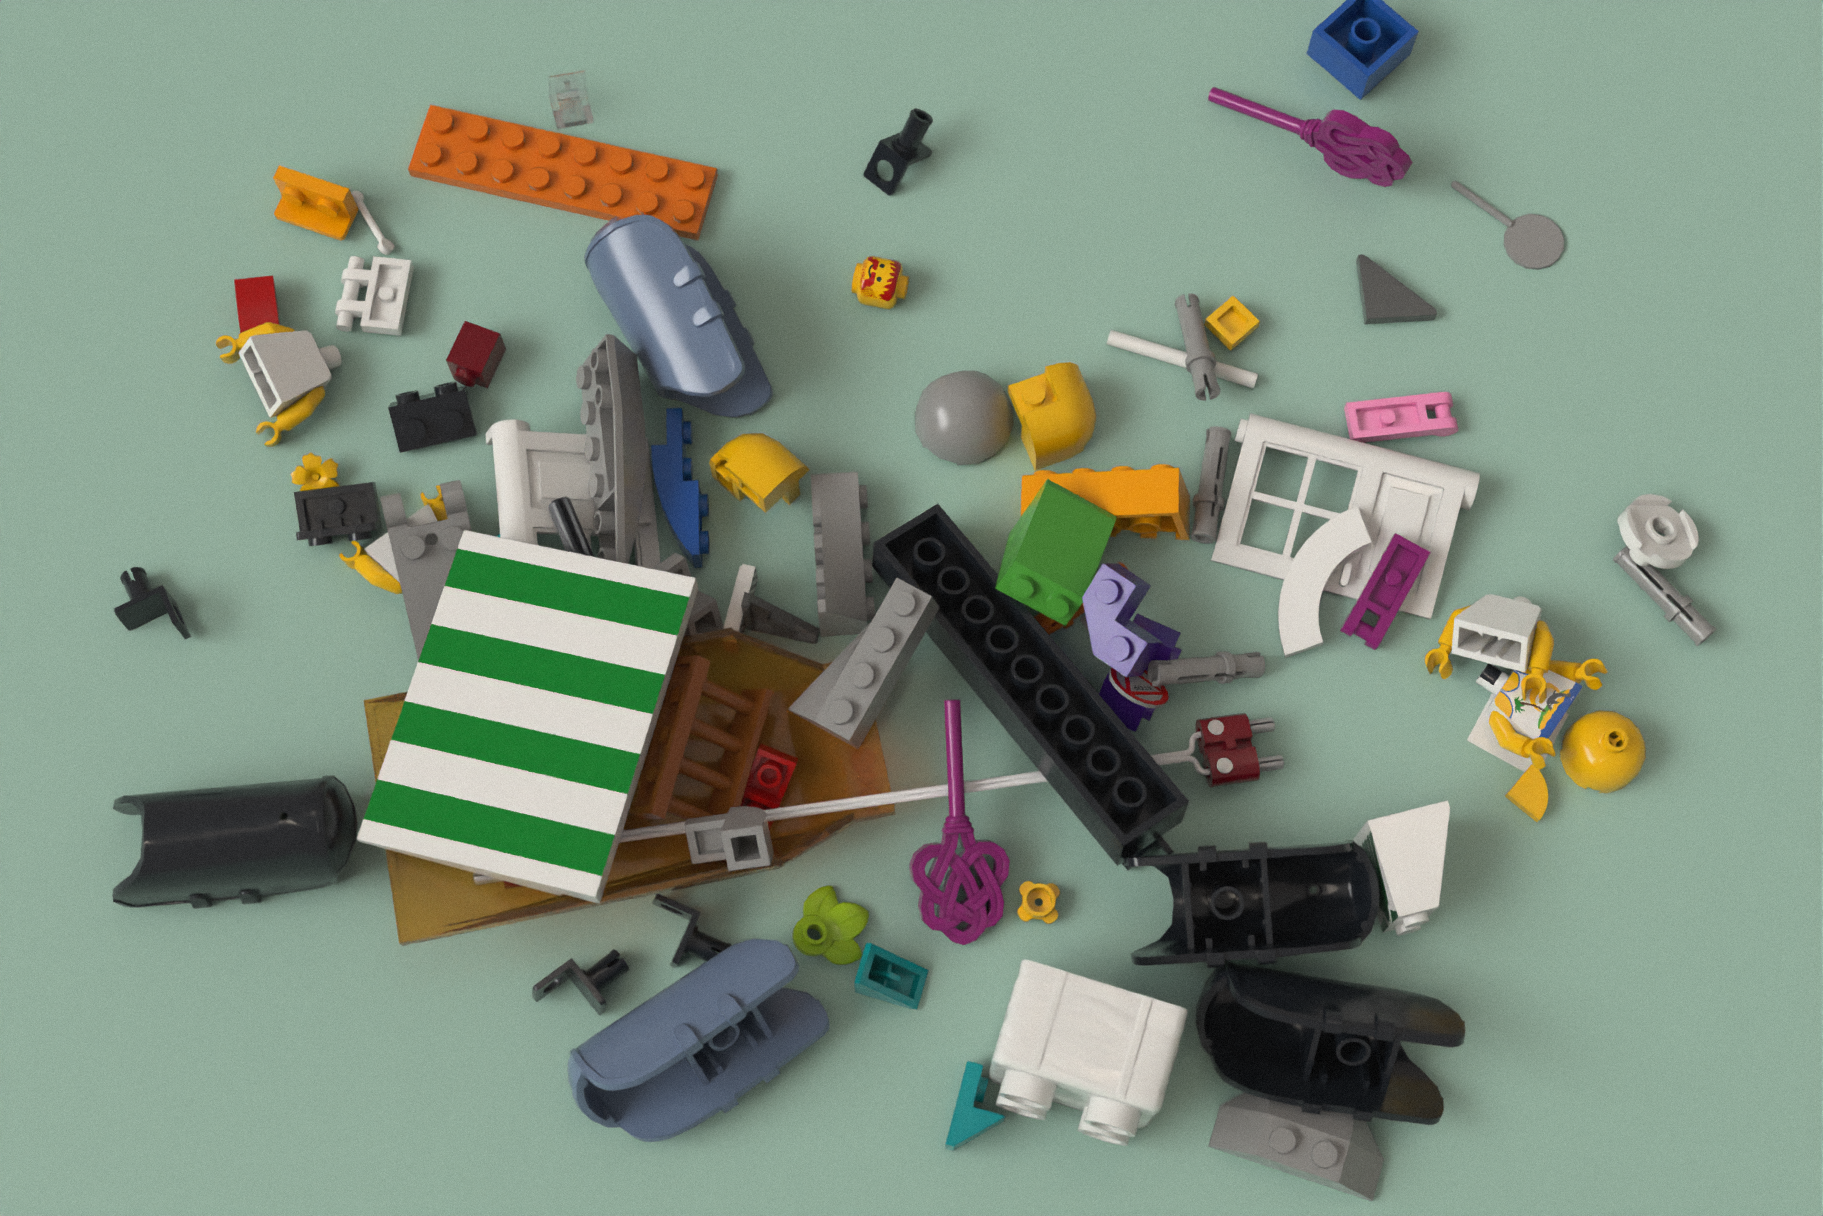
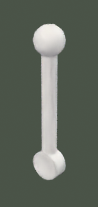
[351,190,394,255]

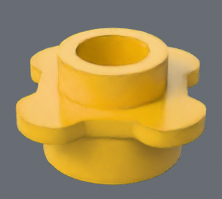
[1017,881,1060,924]

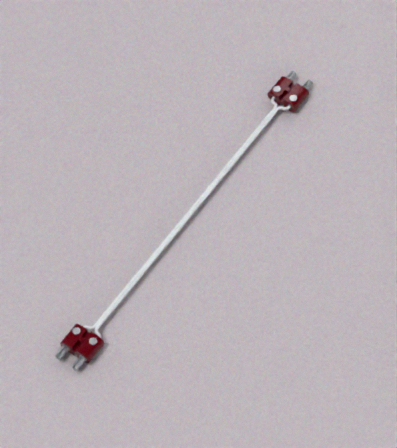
[473,713,1284,889]

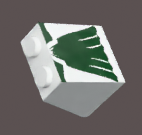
[1353,800,1450,936]

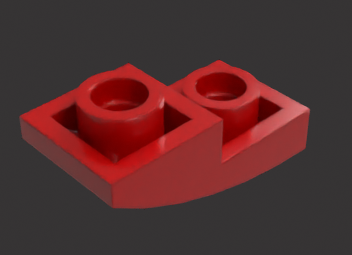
[234,275,280,333]
[740,743,798,831]

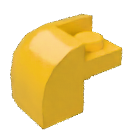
[1008,362,1097,471]
[709,433,809,513]

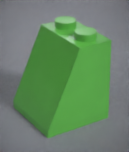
[995,479,1117,626]

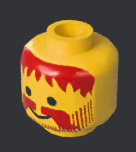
[851,256,909,309]

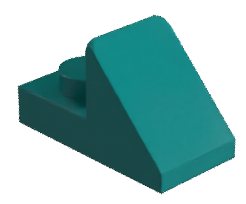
[945,1061,1006,1151]

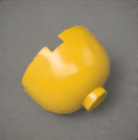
[1560,710,1646,793]

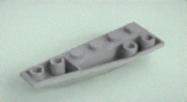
[576,334,646,564]

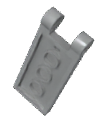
[380,480,472,660]

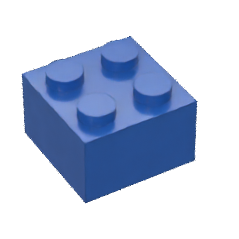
[1306,0,1419,100]

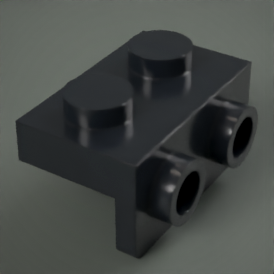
[388,382,477,453]
[294,482,382,546]

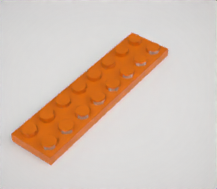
[408,105,718,241]

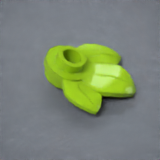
[792,886,869,965]

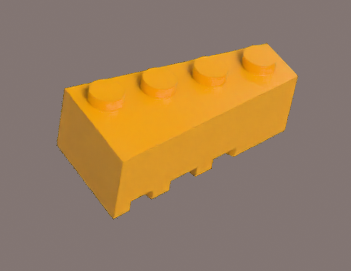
[1021,464,1190,540]

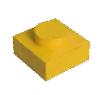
[1204,296,1260,351]

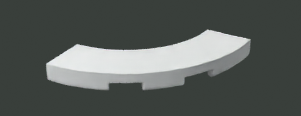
[1278,506,1372,658]

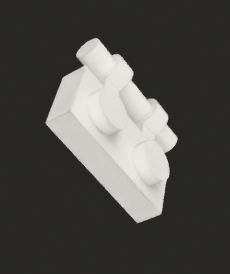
[335,256,414,336]

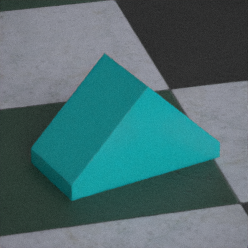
[854,943,929,1010]

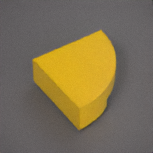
[1505,764,1548,822]

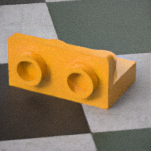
[273,165,359,241]

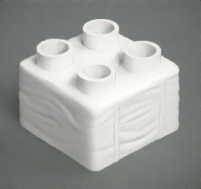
[989,959,1188,1146]

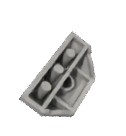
[1208,1092,1384,1201]

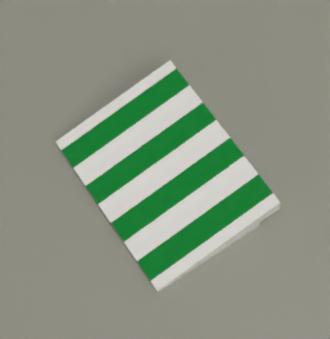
[357,530,698,904]

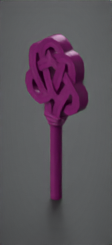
[1208,87,1413,187]
[909,699,1010,945]

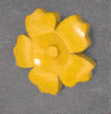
[291,452,339,491]

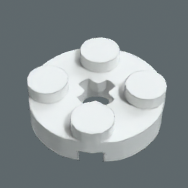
[1617,494,1699,569]

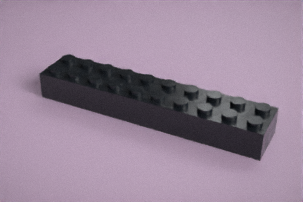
[872,504,1189,866]

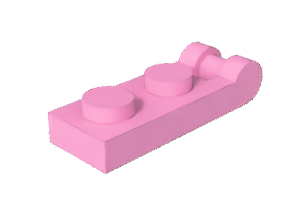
[1344,392,1458,443]

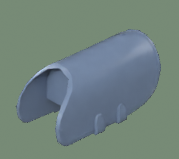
[584,215,773,417]
[567,939,830,1142]

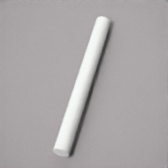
[1107,330,1258,389]

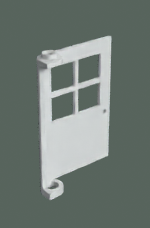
[1211,413,1480,619]
[486,419,661,569]

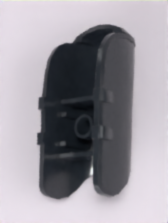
[112,775,358,909]
[1124,840,1380,968]
[1195,961,1465,1125]

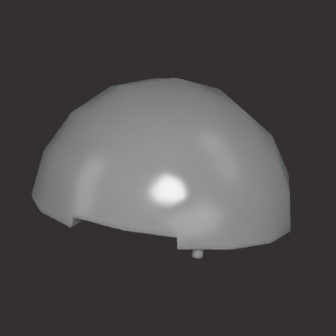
[915,370,1014,465]

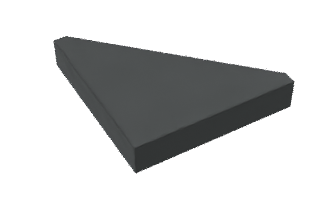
[1356,255,1437,324]
[741,592,820,644]

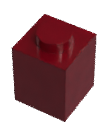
[446,321,506,389]

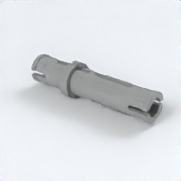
[1174,293,1220,401]
[1191,426,1231,544]
[1613,546,1716,646]
[1147,651,1265,687]

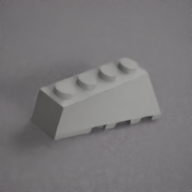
[811,472,875,637]
[788,578,940,749]

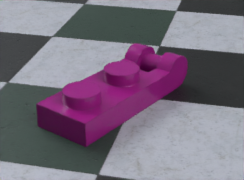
[1340,533,1431,650]

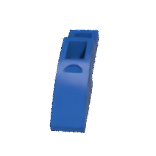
[651,408,710,568]

